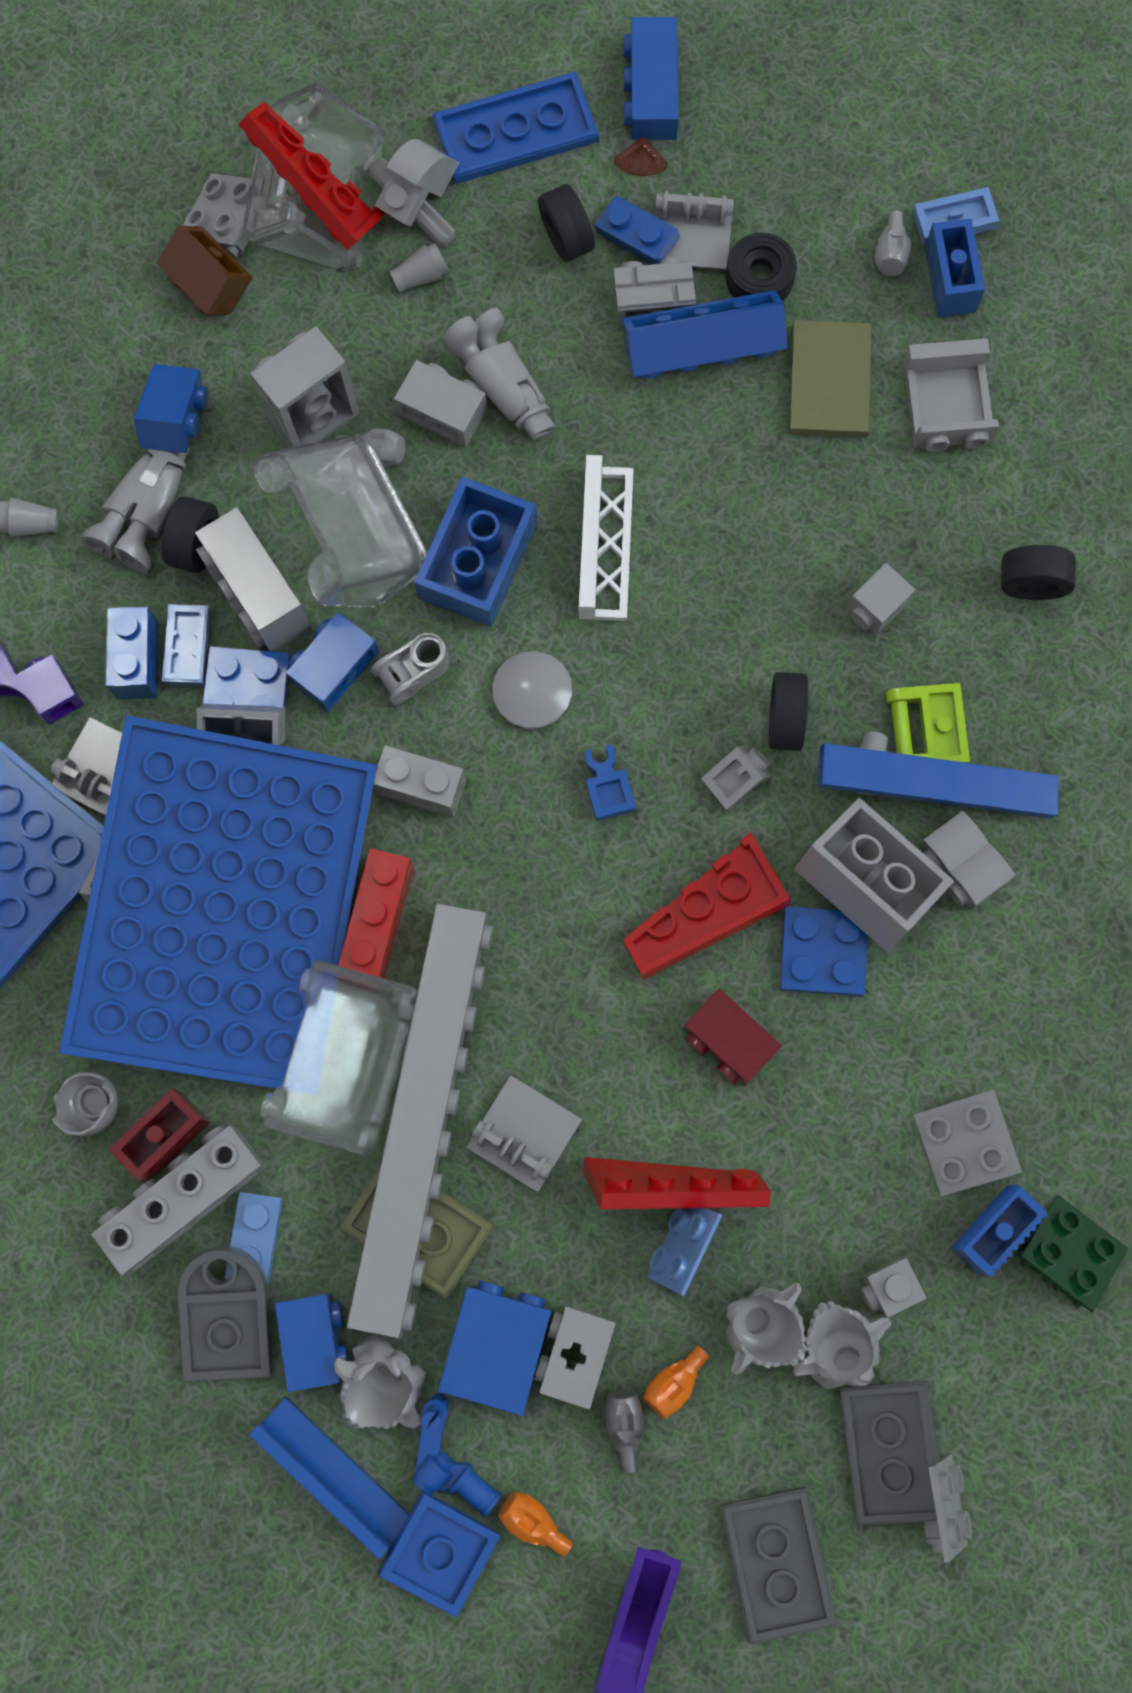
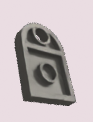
[178,1246,272,1382]

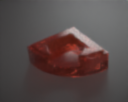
[614,136,668,176]

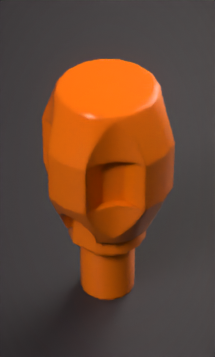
[643,1346,710,1419]
[498,1491,573,1557]

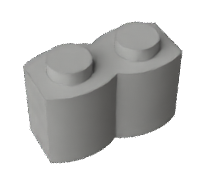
[920,811,1015,911]

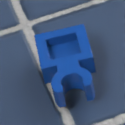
[585,744,636,821]

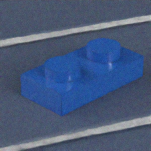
[594,195,680,264]

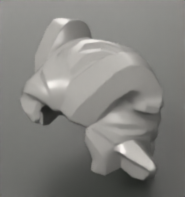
[726,1283,807,1375]
[793,1301,891,1389]
[334,1334,427,1430]

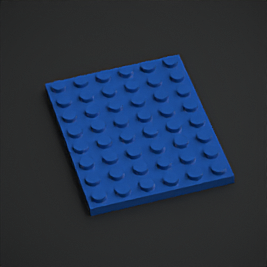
[59,715,377,1095]

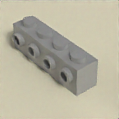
[91,1125,267,1276]

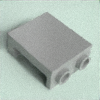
[903,338,999,452]

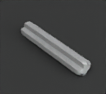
[369,158,455,248]

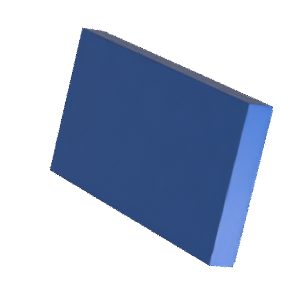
[432,71,599,184]

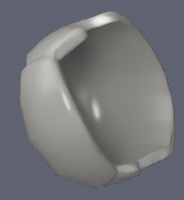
[52,1071,118,1137]

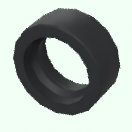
[768,672,808,751]

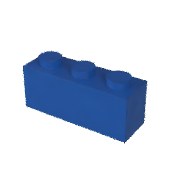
[624,17,678,140]

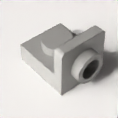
[701,745,772,810]

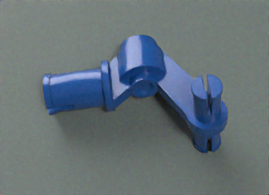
[412,1393,502,1517]

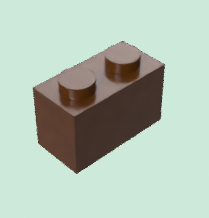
[157,225,253,316]

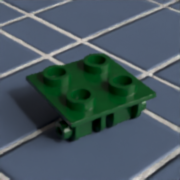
[1016,1195,1128,1313]

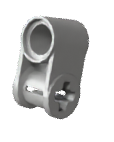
[370,633,450,705]

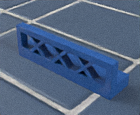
[249,1397,409,1560]

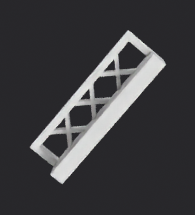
[579,455,634,621]

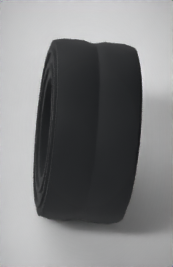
[538,184,595,262]
[725,232,797,301]
[161,496,219,573]
[1001,545,1076,600]

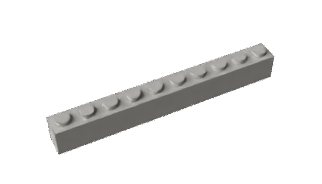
[347,904,494,1338]

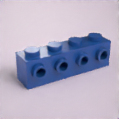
[622,290,787,379]

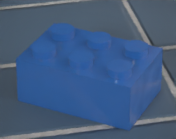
[414,476,538,627]

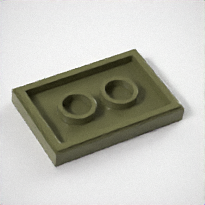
[789,320,872,438]
[340,1165,494,1299]

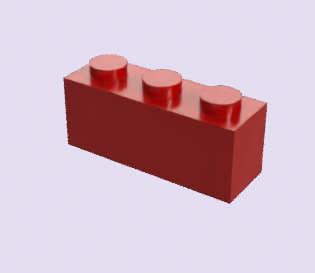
[337,848,414,985]

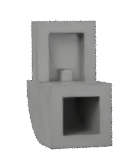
[375,139,459,227]

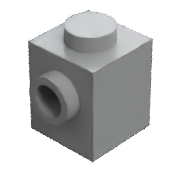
[847,563,916,636]
[860,1258,927,1318]

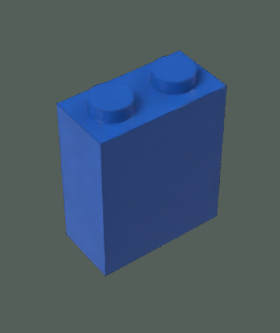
[438,1280,552,1416]

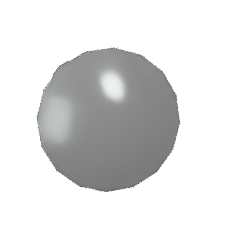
[492,651,572,731]

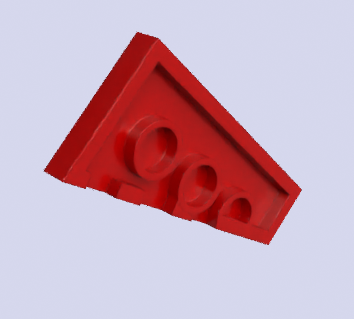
[238,102,386,250]
[623,832,791,980]
[583,1157,771,1209]

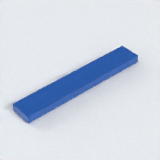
[818,743,1059,818]

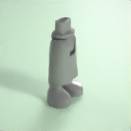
[442,308,556,440]
[81,447,190,574]

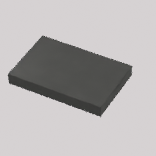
[840,1380,940,1525]
[720,1487,837,1644]

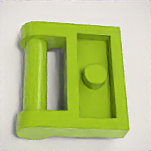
[886,683,970,763]

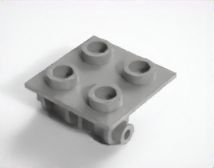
[183,173,270,259]
[651,191,734,271]
[51,717,122,816]
[466,1075,582,1192]
[914,1089,1022,1197]
[924,1454,972,1562]

